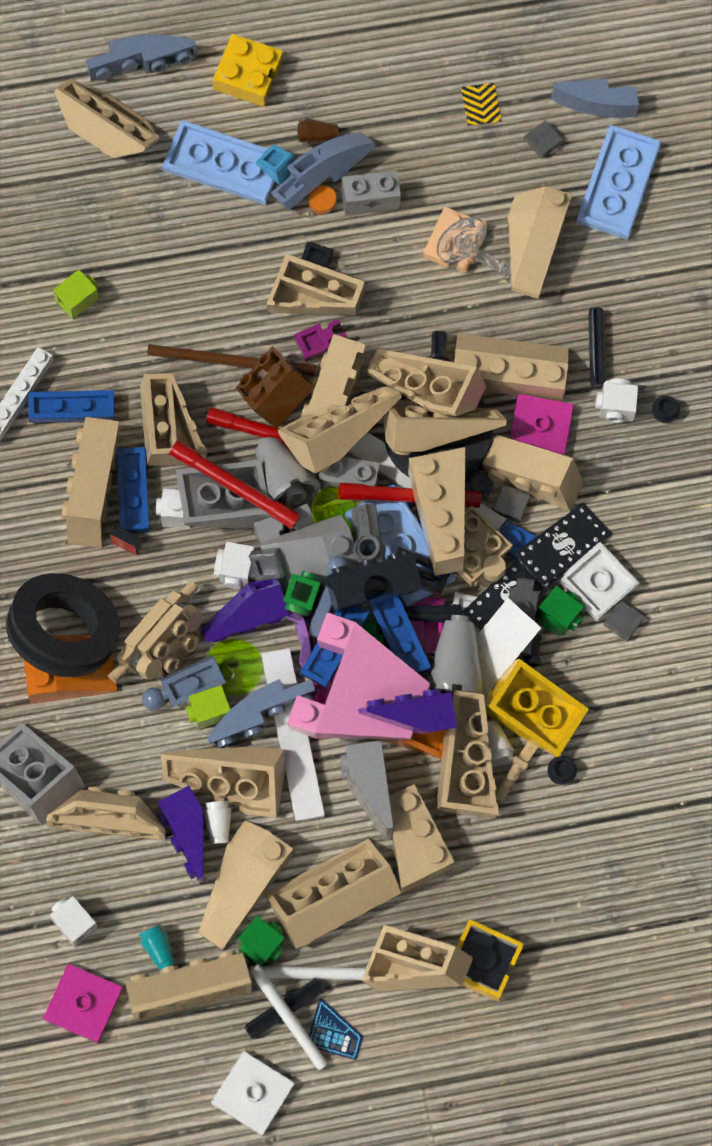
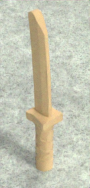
[495,741,539,804]

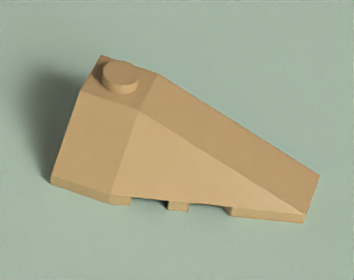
[507,186,572,299]
[367,349,486,416]
[278,386,401,473]
[383,400,507,455]
[161,746,285,818]
[198,821,293,951]

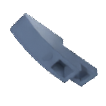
[86,35,197,82]
[271,132,376,211]
[208,679,318,748]

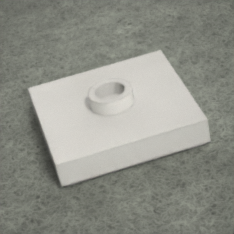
[558,542,640,622]
[211,1051,295,1136]

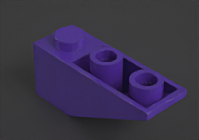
[200,579,289,642]
[358,688,457,734]
[156,785,204,884]

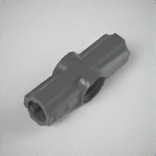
[351,504,388,594]

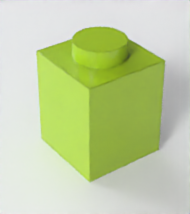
[53,269,99,320]
[185,685,230,730]

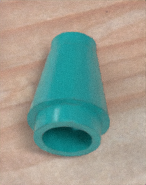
[139,924,176,971]

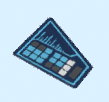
[309,999,363,1060]

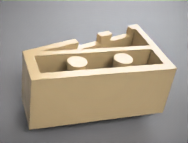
[266,254,366,315]
[301,334,366,419]
[140,373,208,466]
[482,435,584,512]
[389,784,455,895]
[361,925,473,992]

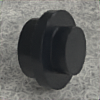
[652,396,680,423]
[465,472,493,500]
[547,756,577,785]

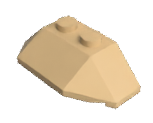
[54,78,159,158]
[46,787,166,841]

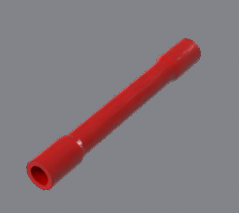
[206,407,286,445]
[169,440,301,530]
[338,482,481,508]

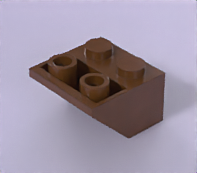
[236,346,314,429]

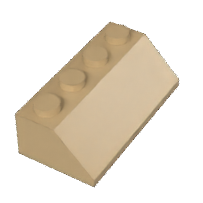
[454,333,569,402]
[265,838,401,949]
[125,951,252,1022]

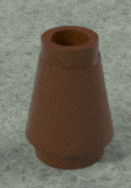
[297,118,338,145]

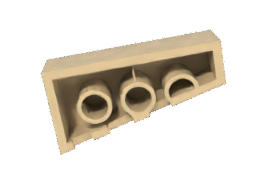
[62,417,120,548]
[408,447,465,576]
[435,690,499,818]

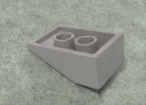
[176,460,270,529]
[259,515,359,595]
[0,723,86,826]
[340,741,393,841]

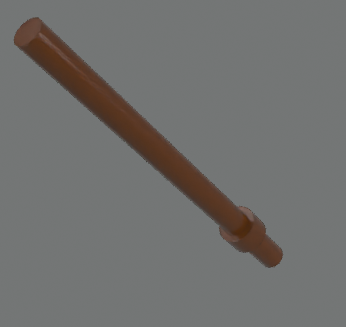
[147,344,316,376]

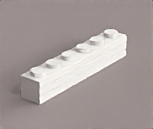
[0,347,54,442]

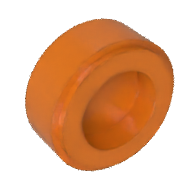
[309,185,336,215]

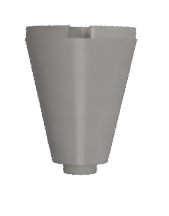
[255,437,321,509]
[426,615,483,694]

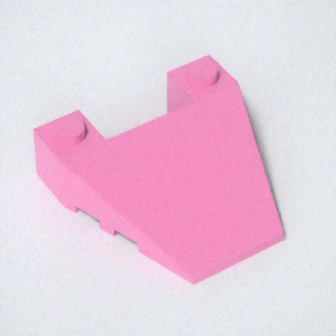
[287,613,430,740]

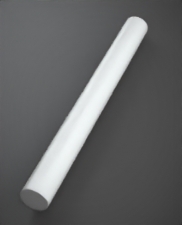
[249,964,328,1070]
[251,966,366,980]

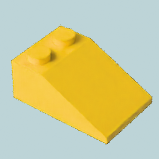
[484,659,589,757]

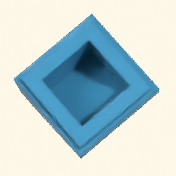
[256,144,295,185]

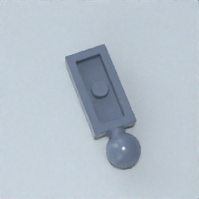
[307,556,350,638]
[142,655,226,711]

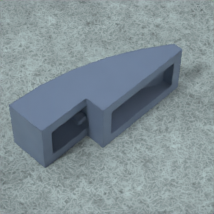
[551,78,639,118]

